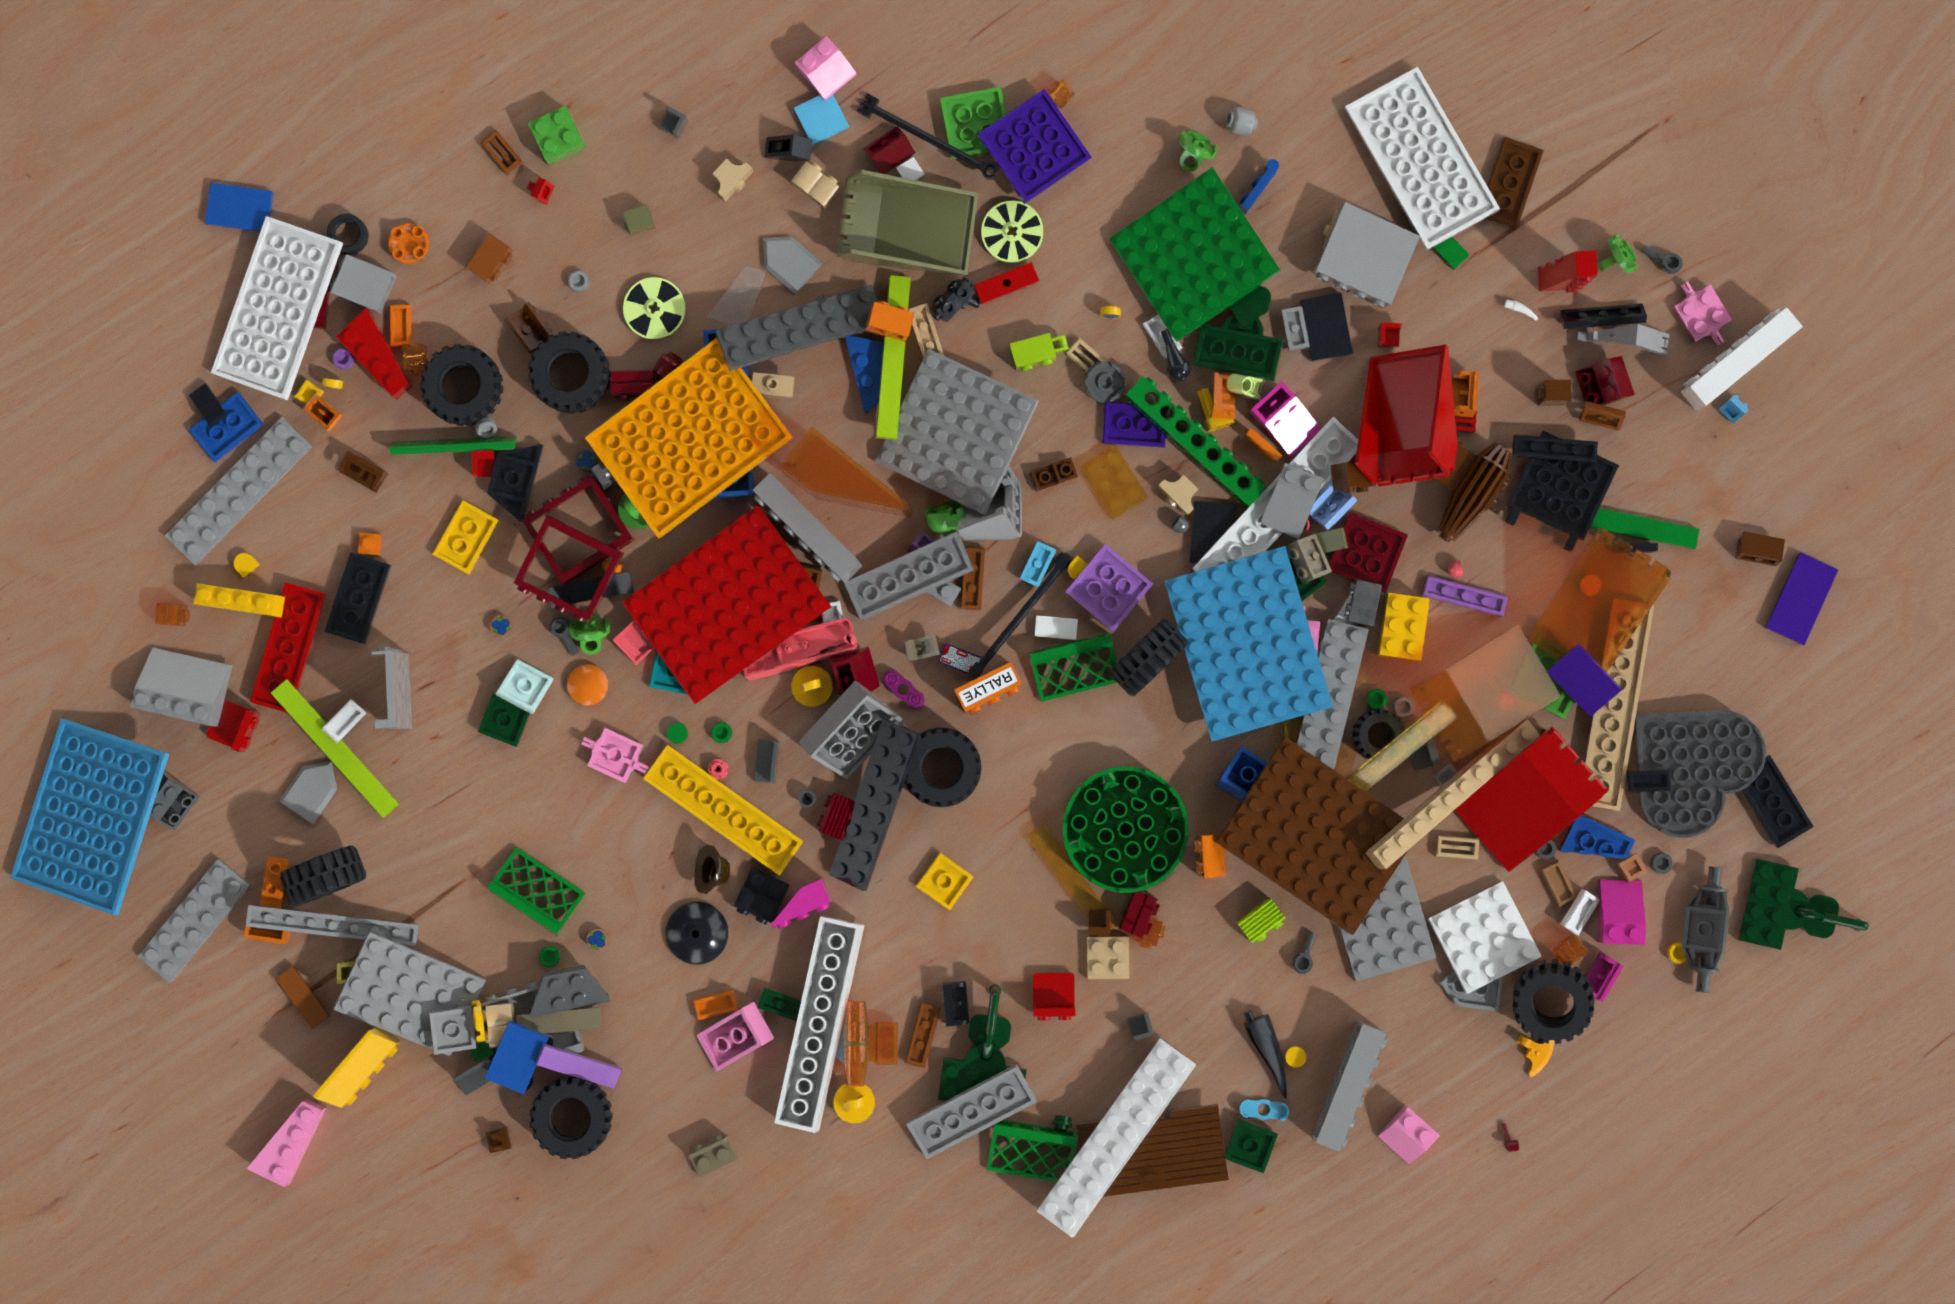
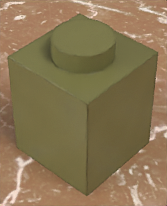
[622,205,655,235]

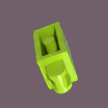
[1009,333,1069,372]

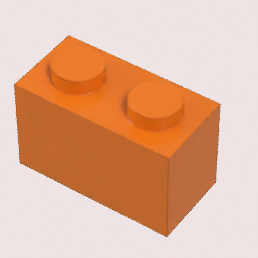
[865,301,914,342]

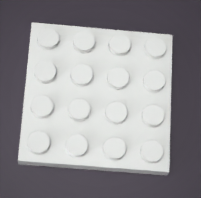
[1428,881,1542,994]

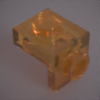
[1135,919,1165,949]

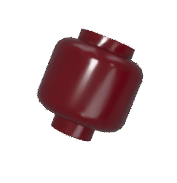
[653,352,683,381]

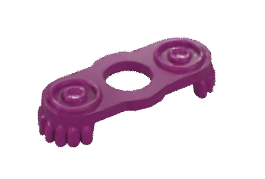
[882,670,925,709]

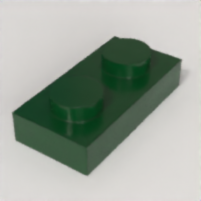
[757,988,801,1022]

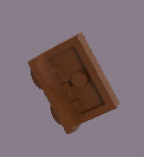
[505,302,553,354]

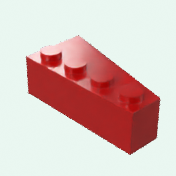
[1538,250,1598,293]
[336,308,412,400]

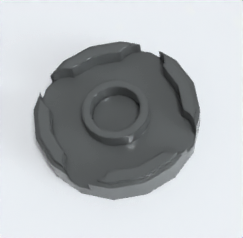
[1084,361,1125,403]

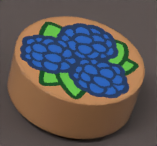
[490,616,512,637]
[587,929,608,950]

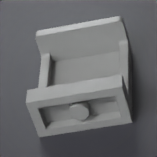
[330,254,397,314]

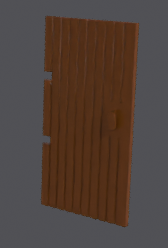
[1077,1104,1229,1197]

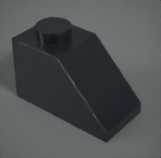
[764,134,813,162]

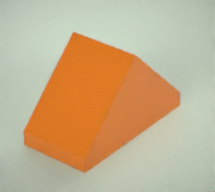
[302,393,342,431]

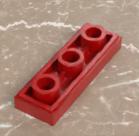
[974,262,1040,305]

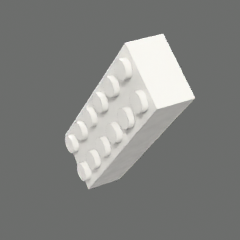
[1681,307,1803,411]

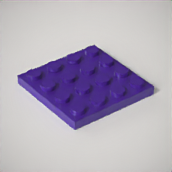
[977,89,1092,204]

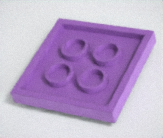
[1065,544,1153,632]

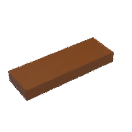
[960,547,985,610]
[275,965,330,1029]
[905,1001,941,1068]

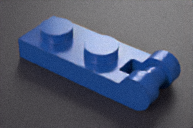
[1240,159,1279,214]

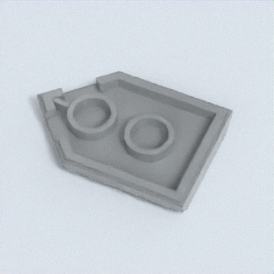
[762,236,823,295]
[279,761,338,824]
[1439,971,1503,1012]

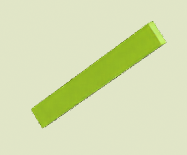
[875,275,911,440]
[271,679,399,818]

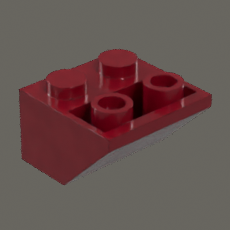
[1575,356,1635,406]
[829,646,880,696]

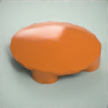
[388,223,430,264]
[567,664,609,705]

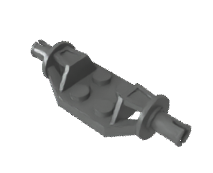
[1681,866,1729,993]

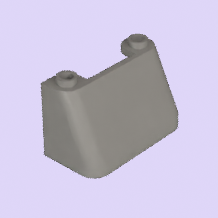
[956,466,1022,540]

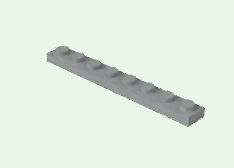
[245,905,419,946]

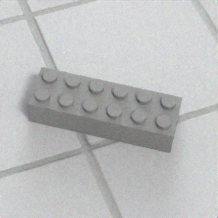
[753,473,862,583]
[1311,1020,1388,1152]

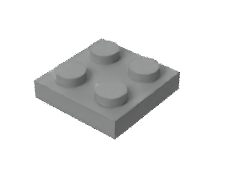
[429,1006,476,1055]

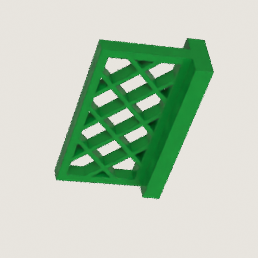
[1028,632,1117,702]
[487,847,586,936]
[986,1120,1078,1182]

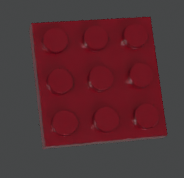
[1329,512,1408,593]

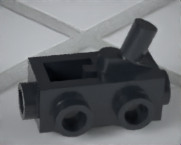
[930,277,981,322]

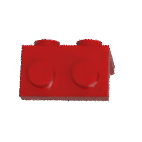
[206,700,260,752]
[1033,972,1076,1021]

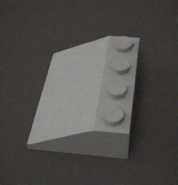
[130,647,232,727]
[799,681,903,780]

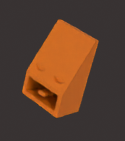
[1194,833,1226,879]

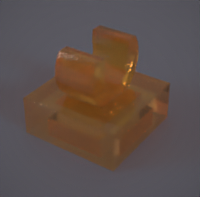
[1047,79,1075,109]

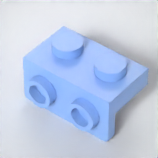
[1309,481,1357,531]

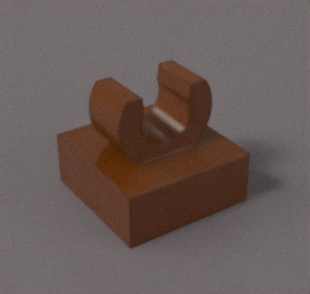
[486,1127,512,1153]

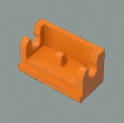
[1452,370,1479,418]
[1212,373,1235,420]

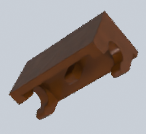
[339,451,388,493]
[1735,531,1785,566]

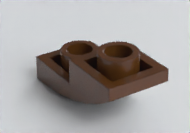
[1029,457,1078,492]

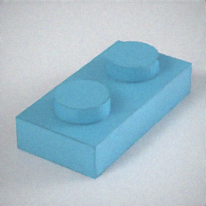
[1020,541,1056,587]

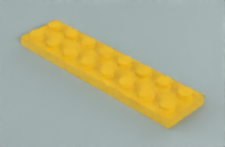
[643,745,804,876]

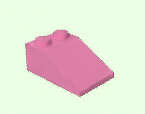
[696,1002,775,1072]

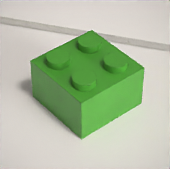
[528,105,586,165]

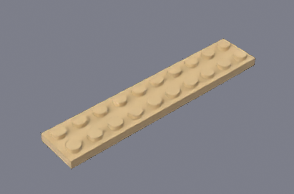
[1584,598,1654,811]

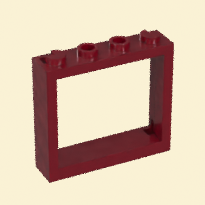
[522,475,635,584]
[513,515,624,622]

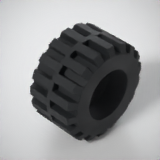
[1352,709,1407,762]

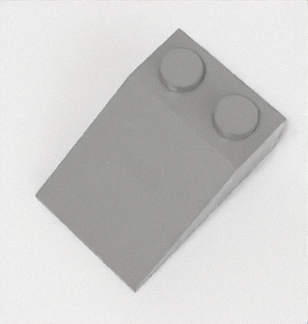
[1260,463,1324,539]

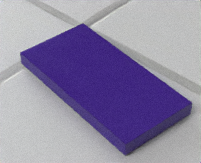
[1765,552,1838,646]

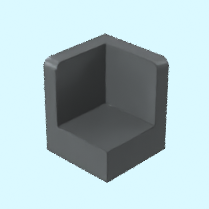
[660,107,688,139]
[1127,1013,1154,1041]

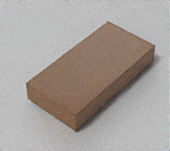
[1540,860,1577,907]

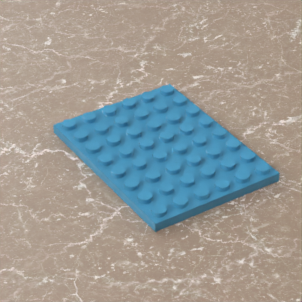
[1164,546,1333,742]
[10,718,169,916]

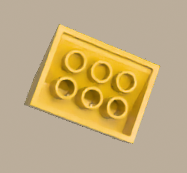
[313,1027,400,1108]

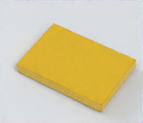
[432,500,500,575]

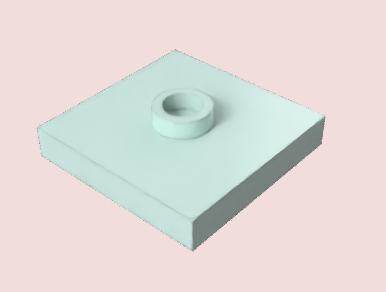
[496,659,554,715]

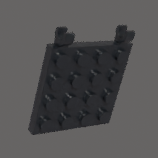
[1506,431,1619,552]

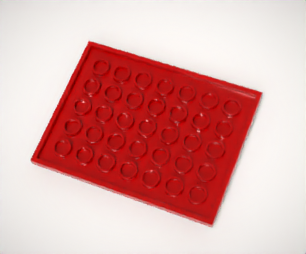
[622,505,831,704]

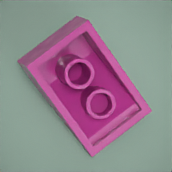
[1598,879,1646,945]

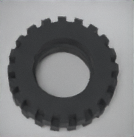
[528,331,611,414]
[420,344,504,426]
[1109,619,1188,696]
[905,727,981,807]
[280,845,366,907]
[1512,959,1594,1044]
[529,1076,613,1159]

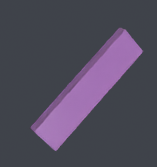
[1421,575,1508,617]
[535,1043,622,1089]

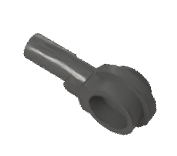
[1642,245,1683,274]
[550,617,579,656]
[1292,933,1316,974]

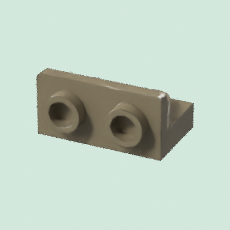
[1286,534,1332,584]
[688,1134,738,1177]

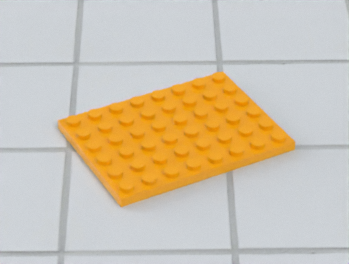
[585,338,793,539]

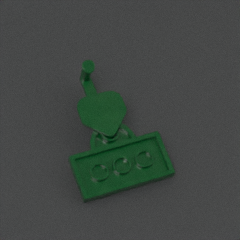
[1193,286,1284,381]
[1738,859,1869,950]
[938,985,1027,1112]

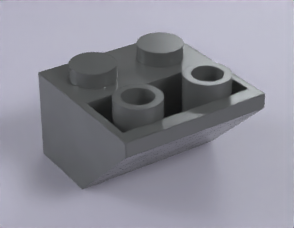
[150,772,200,830]

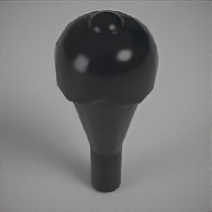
[1161,329,1191,381]

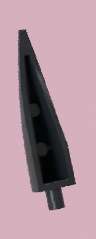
[1243,1010,1287,1098]

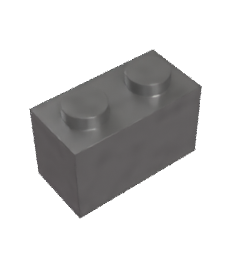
[1344,579,1382,626]

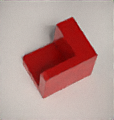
[1377,323,1402,348]
[472,450,496,478]

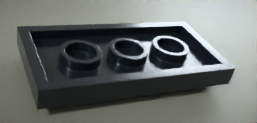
[325,552,392,644]
[1741,755,1814,848]

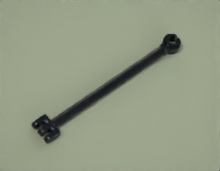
[857,93,999,180]
[969,552,1073,680]

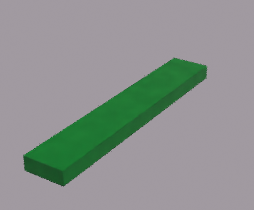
[389,436,517,455]
[1590,508,1700,550]

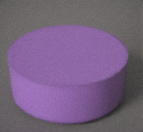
[332,348,355,370]

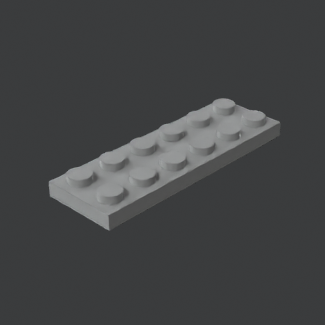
[844,532,974,621]
[138,859,251,983]
[906,1064,1037,1159]

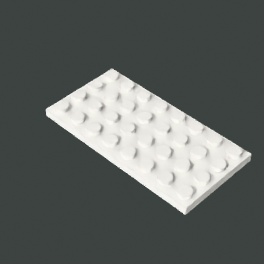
[1345,67,1500,251]
[211,216,343,400]

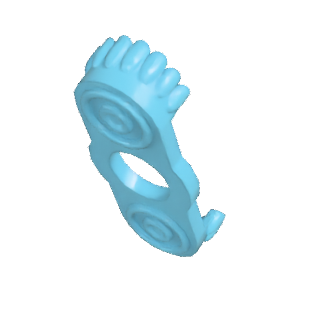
[1239,1099,1290,1121]

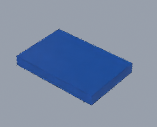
[205,183,274,232]
[189,391,265,463]
[485,1020,549,1094]

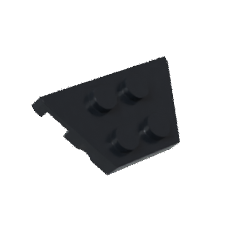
[487,444,544,523]

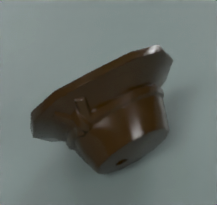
[694,845,730,894]

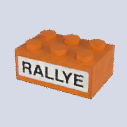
[954,662,1022,715]

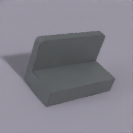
[1405,724,1441,771]
[754,740,780,783]
[453,1056,493,1095]

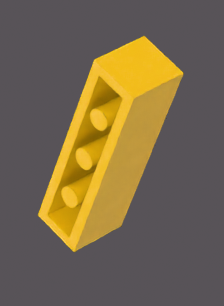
[193,583,285,618]

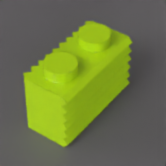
[1236,897,1286,943]

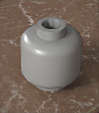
[1225,107,1258,136]

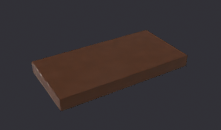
[1485,137,1544,229]

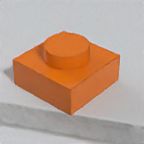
[358,533,382,556]

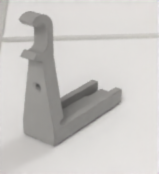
[1577,324,1669,355]

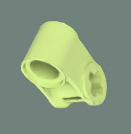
[1227,374,1266,401]

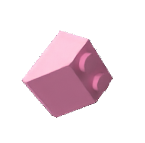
[795,36,857,100]
[1377,1105,1440,1164]

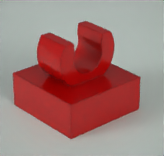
[526,177,555,205]

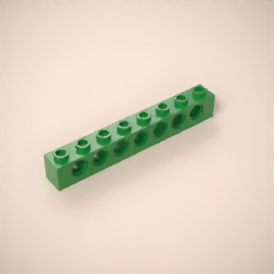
[1124,376,1266,508]

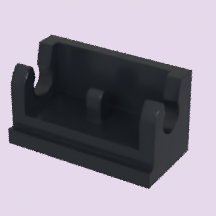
[943,981,970,1027]

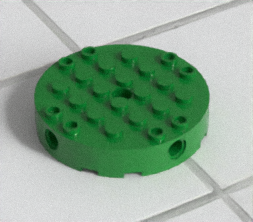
[1062,766,1189,893]

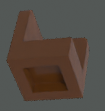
[1088,909,1111,936]

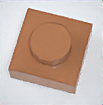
[1617,853,1648,882]

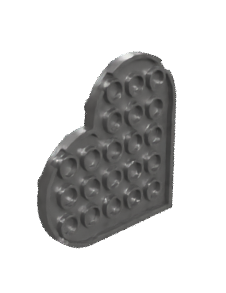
[1635,710,1766,838]

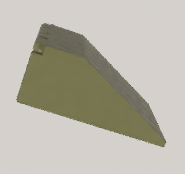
[836,170,978,276]

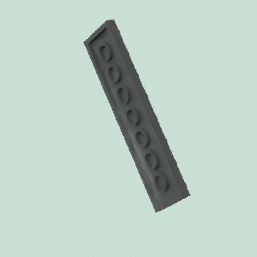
[715,285,878,371]

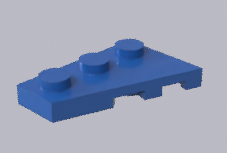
[1559,815,1635,859]

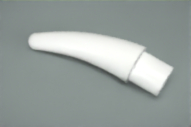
[1504,299,1538,321]

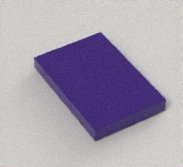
[1102,402,1167,448]
[1547,643,1622,717]

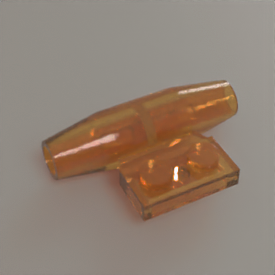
[843,1001,898,1087]

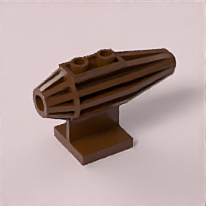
[1432,440,1512,543]

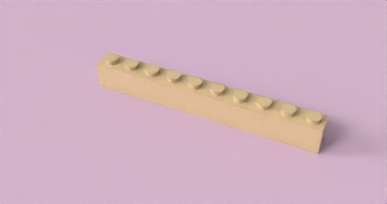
[1365,719,1540,869]

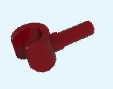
[1501,1123,1519,1152]

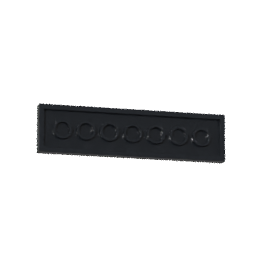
[829,719,921,891]

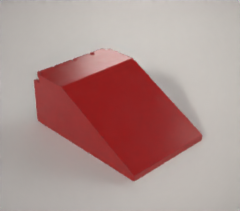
[1355,344,1458,487]
[1454,727,1609,872]

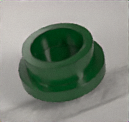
[1051,1115,1072,1131]

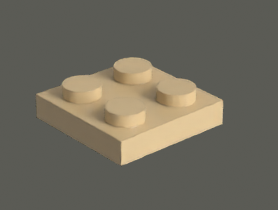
[1087,936,1130,979]

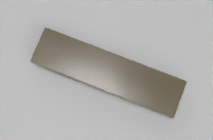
[516,1007,602,1034]

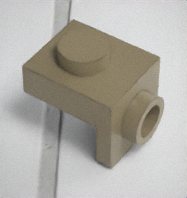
[904,634,940,661]

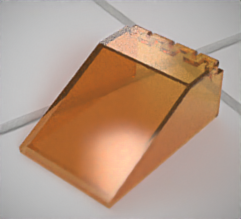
[782,427,913,518]
[1527,527,1671,672]
[1409,625,1561,762]

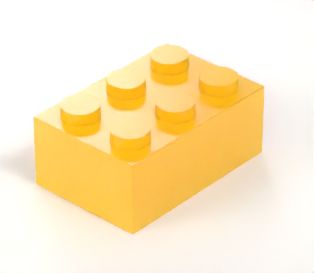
[1376,593,1430,662]

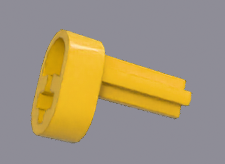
[1197,388,1235,432]

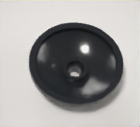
[666,902,729,965]

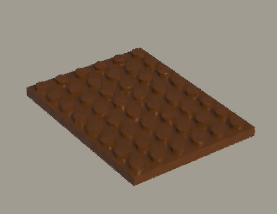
[1215,737,1407,935]

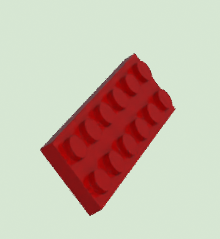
[250,582,326,713]

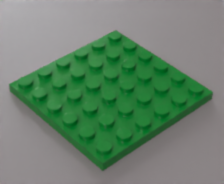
[1109,167,1281,342]

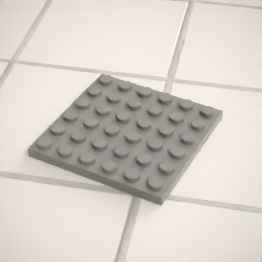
[875,349,1039,515]

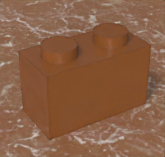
[466,233,513,284]

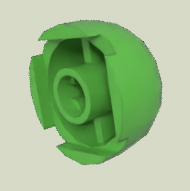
[924,501,966,537]

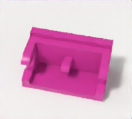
[1586,953,1624,1002]

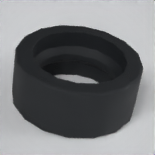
[327,214,369,255]

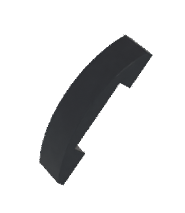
[548,572,634,609]

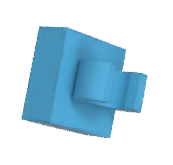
[1719,395,1749,424]

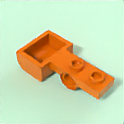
[243,856,291,944]

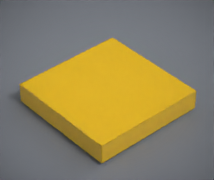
[916,852,974,911]

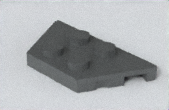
[529,965,610,1018]

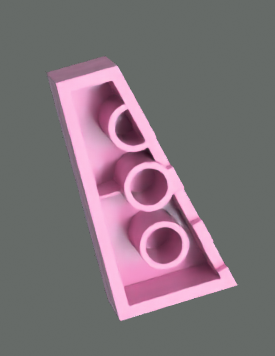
[247,1099,327,1187]

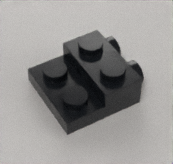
[734,867,790,925]

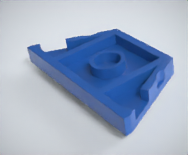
[845,335,883,414]

